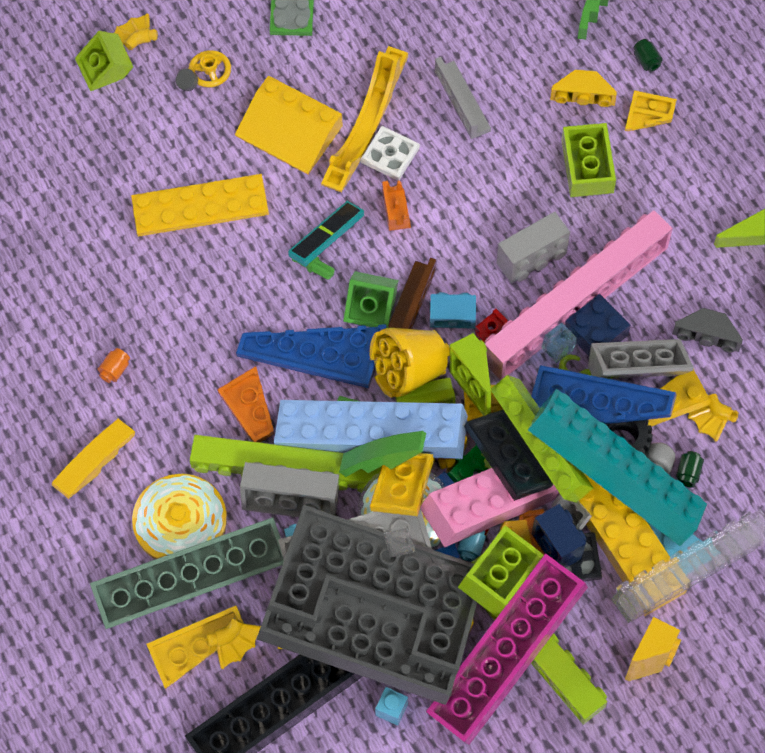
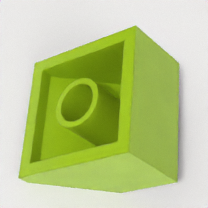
[75,31,133,91]

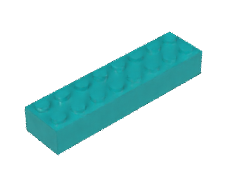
[528,389,707,546]

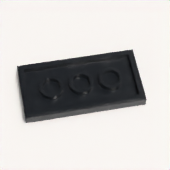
[464,410,553,501]

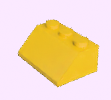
[625,617,681,681]

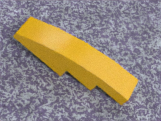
[51,418,135,499]

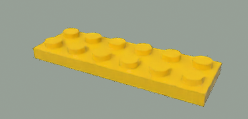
[131,174,269,237]

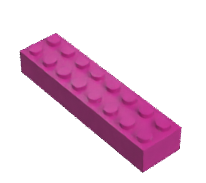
[426,554,588,745]

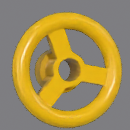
[189,50,231,88]

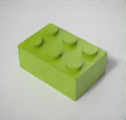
[561,123,616,197]
[458,525,544,617]

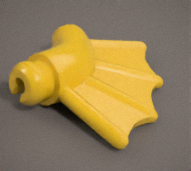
[114,13,158,50]
[688,394,739,442]
[206,618,261,669]

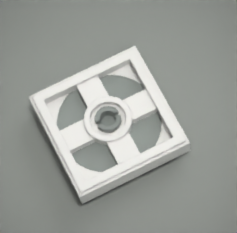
[360,126,420,181]

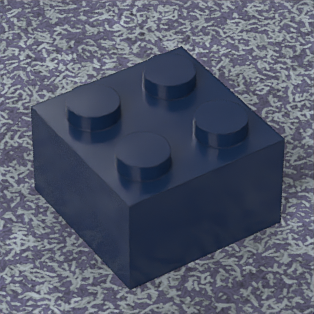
[564,294,631,356]
[531,504,586,568]

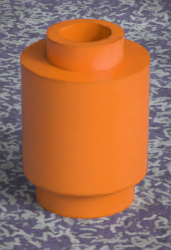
[98,348,130,383]

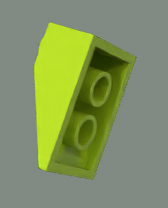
[450,333,491,416]

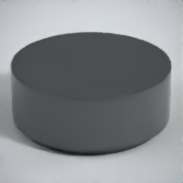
[176,69,198,92]

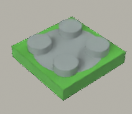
[270,0,314,36]

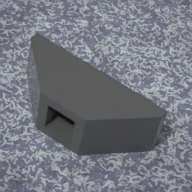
[672,308,743,353]

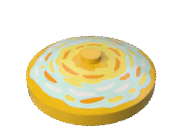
[132,474,227,559]

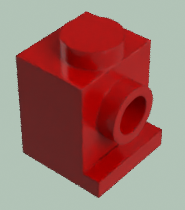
[475,309,508,342]

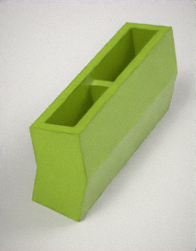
[395,378,456,404]

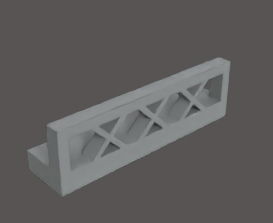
[435,57,491,139]

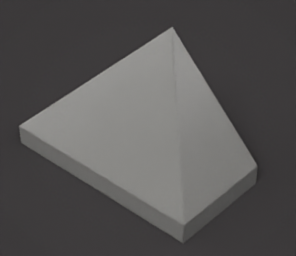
[551,494,592,530]

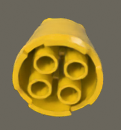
[370,328,450,397]

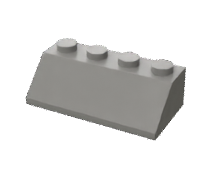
[588,339,693,379]
[240,462,339,517]

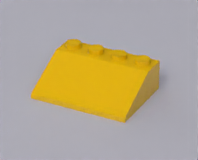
[235,75,343,174]

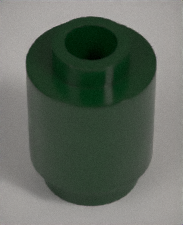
[633,39,663,71]
[676,451,704,488]

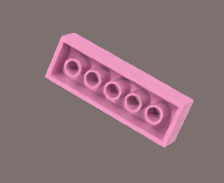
[420,468,560,547]

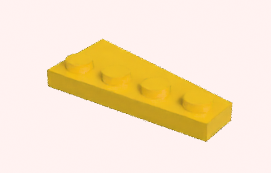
[146,606,244,689]

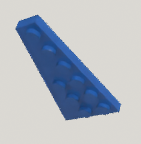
[236,324,387,389]
[531,365,676,424]

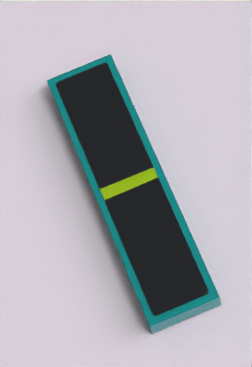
[288,200,364,267]

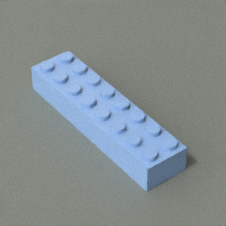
[274,400,468,459]

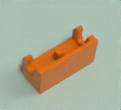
[382,180,411,231]

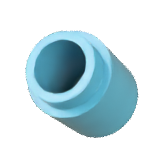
[457,530,486,562]

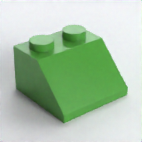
[343,271,399,328]

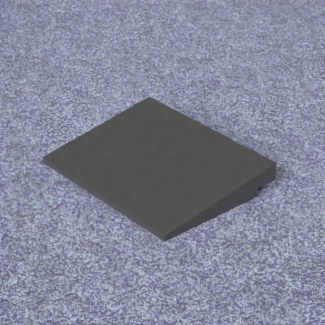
[257,505,477,705]

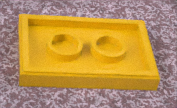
[370,453,434,516]

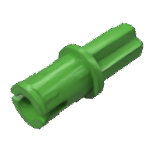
[292,257,335,280]

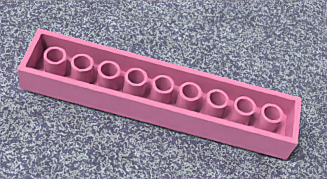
[484,210,673,380]

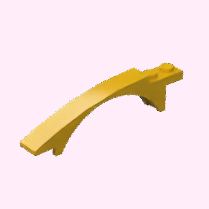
[321,46,408,193]

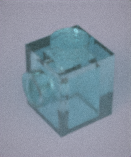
[541,323,577,363]

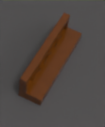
[388,257,437,329]

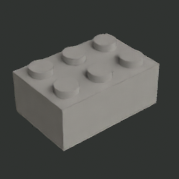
[497,212,570,283]

